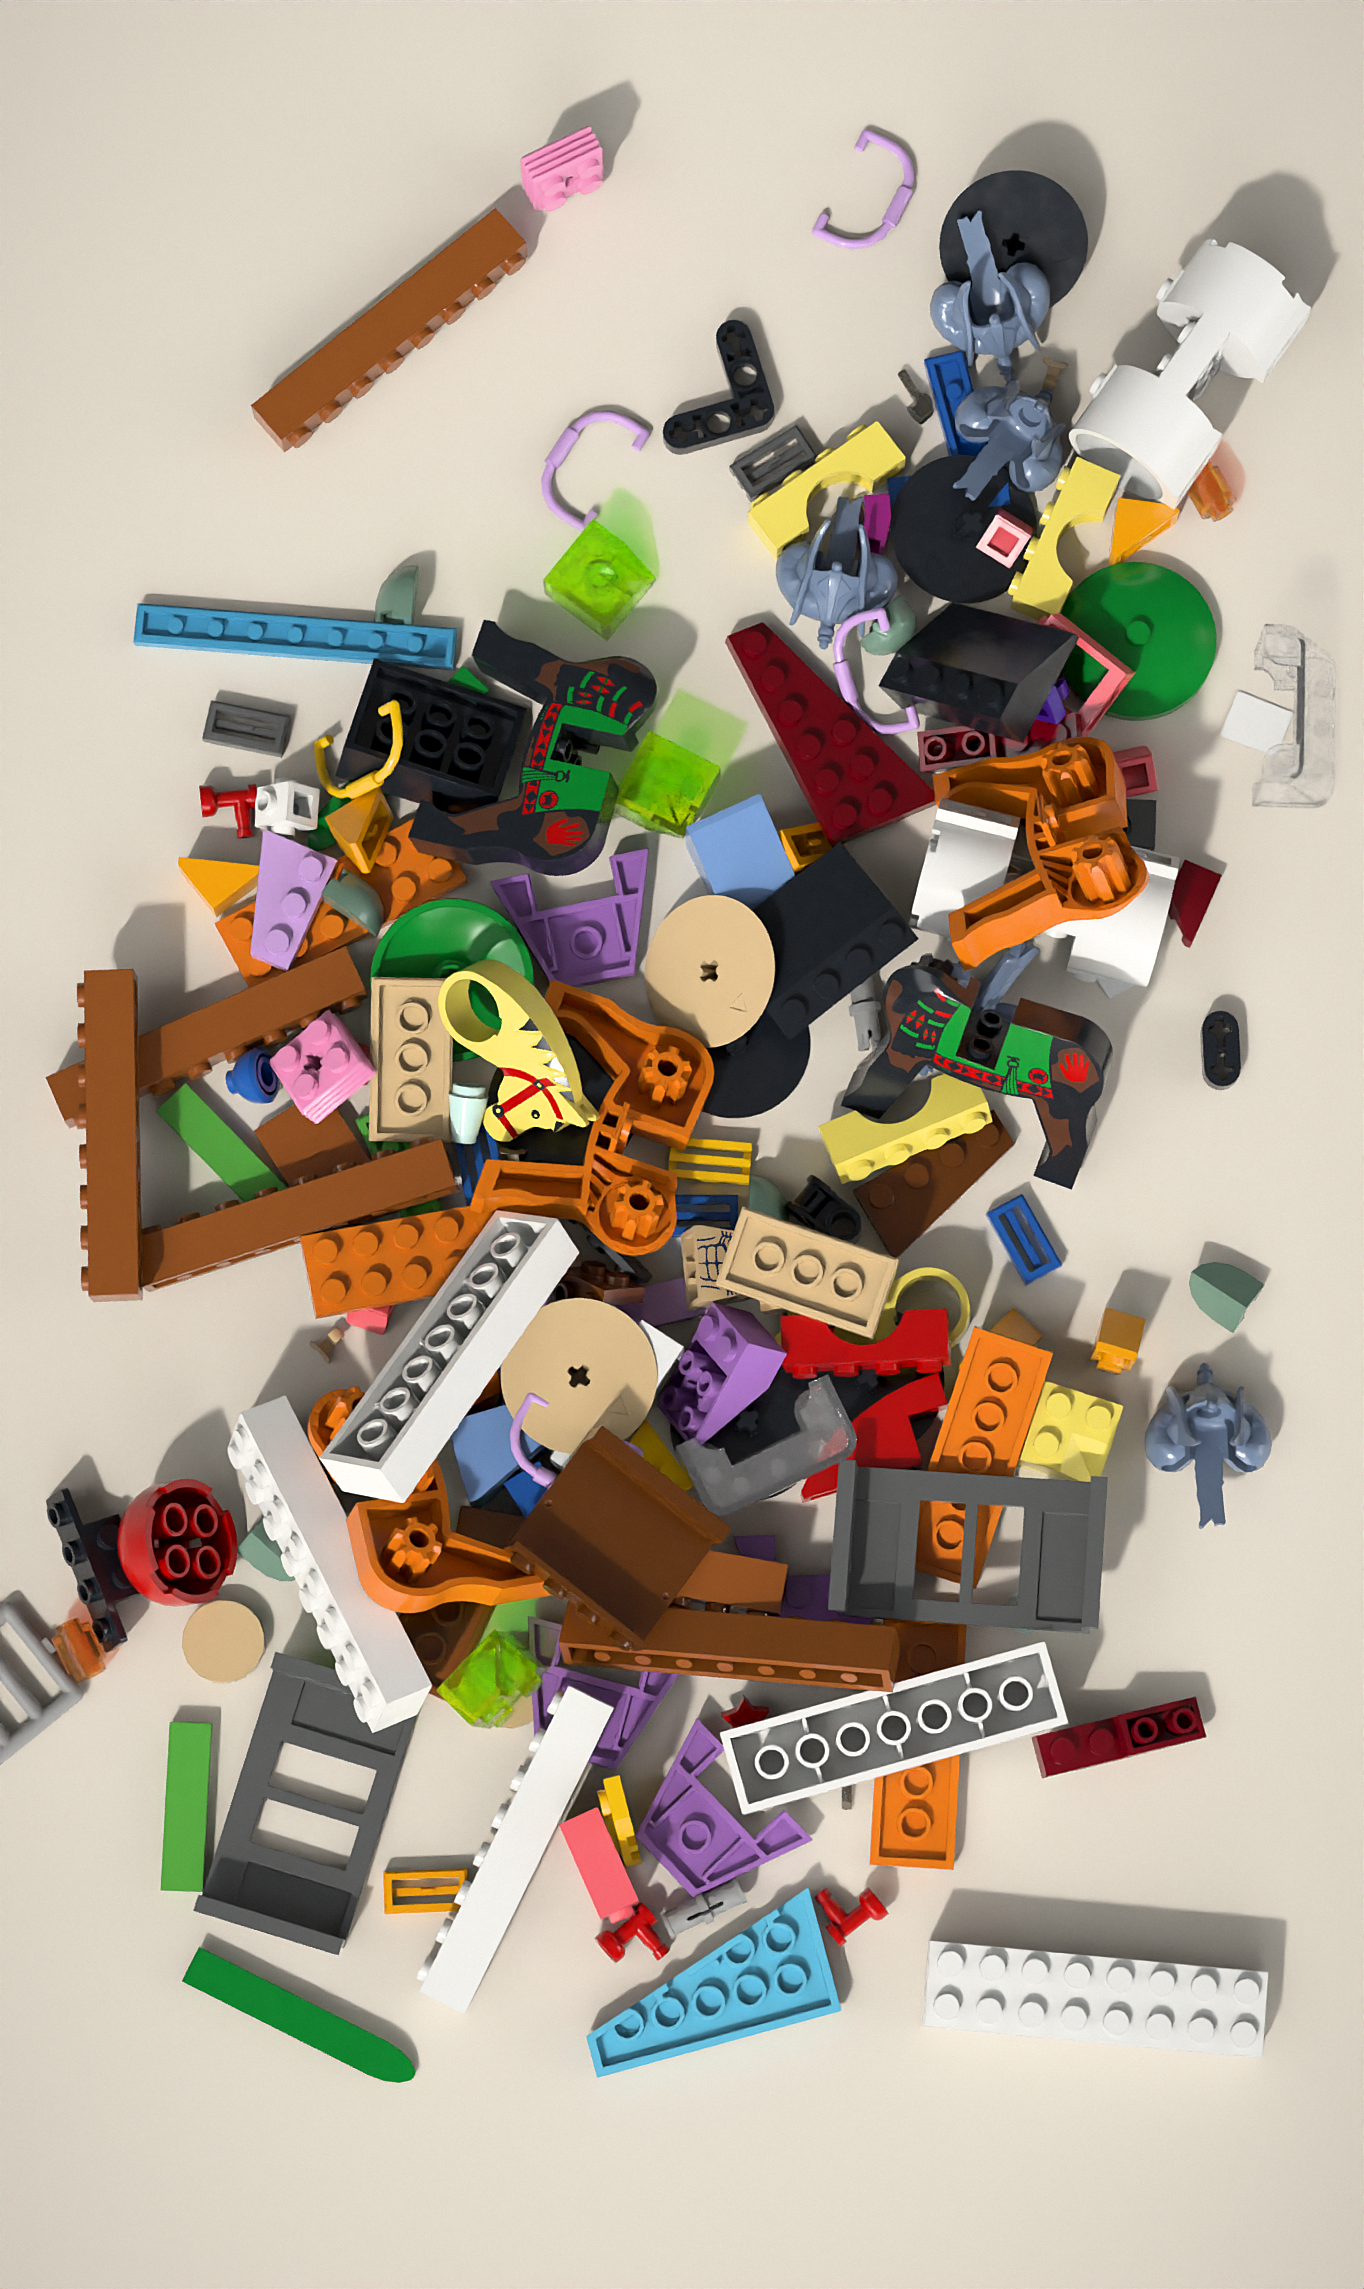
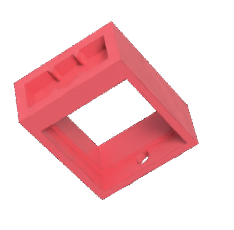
[1036,613,1135,737]
[559,1807,640,1924]

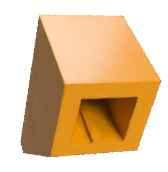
[1089,1308,1146,1375]

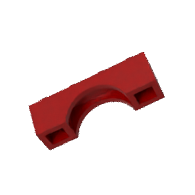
[781,1308,951,1379]

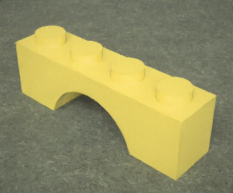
[748,421,906,560]
[1007,457,1121,621]
[818,1073,993,1184]

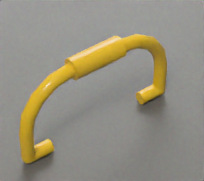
[313,700,403,799]

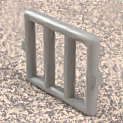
[0,1602,84,1765]

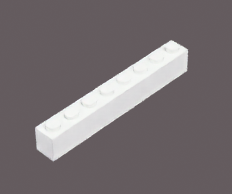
[416,1685,614,2014]

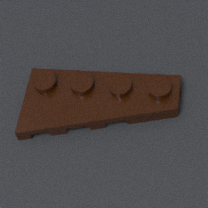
[853,1109,1015,1259]

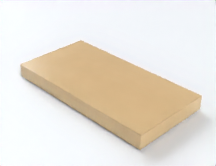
[369,977,453,1142]
[715,1207,900,1339]

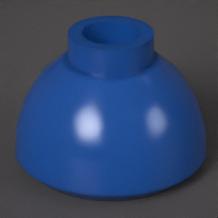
[225,1047,279,1104]

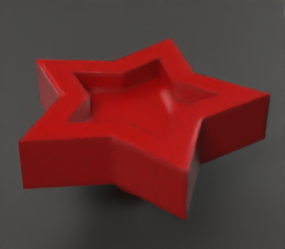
[721,1694,770,1729]

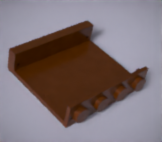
[503,1425,732,1652]

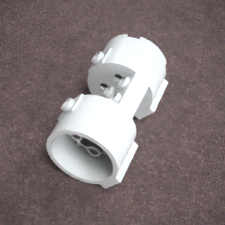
[1069,239,1311,510]
[909,798,1180,988]

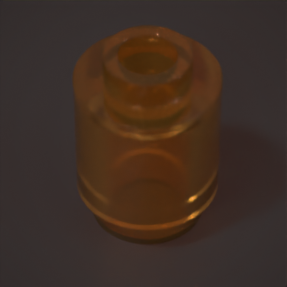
[1187,460,1237,522]
[52,1618,107,1683]

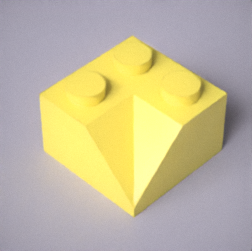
[1017,1380,1124,1482]

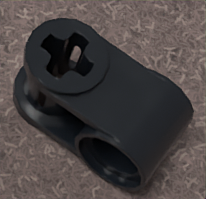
[785,1174,862,1244]

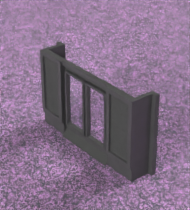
[828,1459,1108,1634]
[193,1652,417,1956]

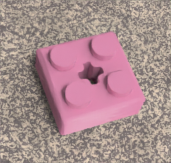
[520,126,604,212]
[269,1010,376,1124]

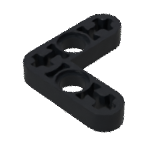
[663,320,775,455]

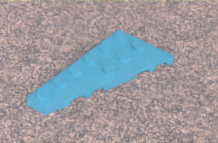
[586,1888,842,2078]

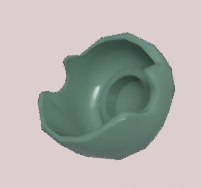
[860,595,917,656]

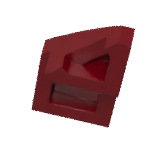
[1168,859,1222,948]

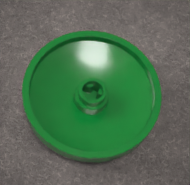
[1061,562,1216,721]
[370,898,534,1062]

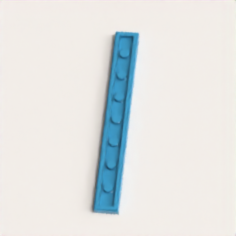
[133,603,457,671]

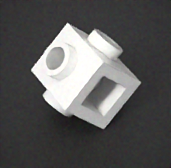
[255,778,320,839]

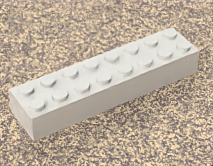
[319,1210,579,1503]
[227,1395,432,1733]
[720,1641,1068,1815]
[921,1941,1268,2058]

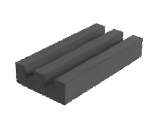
[729,425,817,502]
[202,700,290,758]

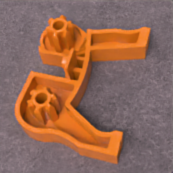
[933,737,1149,971]
[470,979,714,1256]
[308,1371,551,1613]

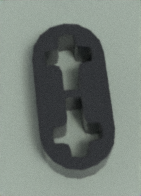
[1200,1011,1241,1090]

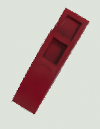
[917,713,1082,773]
[1032,1697,1206,1779]

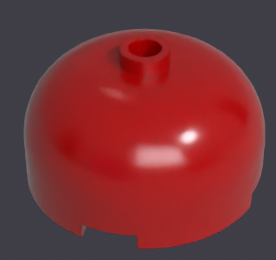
[117,1479,237,1607]

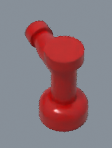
[199,784,257,839]
[814,1887,889,1947]
[594,1902,670,1963]

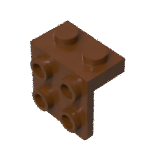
[553,1261,645,1306]

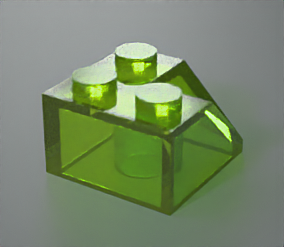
[543,519,656,641]
[613,730,721,839]
[436,1629,547,1729]

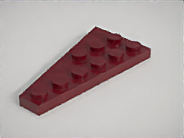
[725,622,936,847]

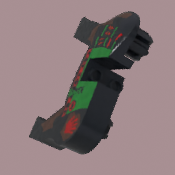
[408,619,658,876]
[841,953,1113,1190]

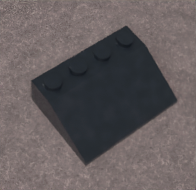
[878,602,1079,743]
[335,658,527,814]
[752,842,919,1040]

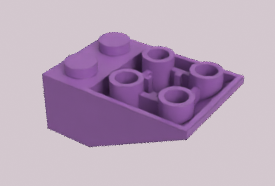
[657,1302,787,1450]

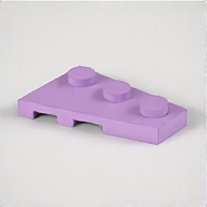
[250,829,338,972]

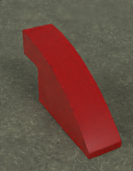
[800,1373,948,1503]

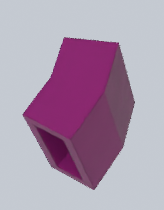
[859,493,891,556]

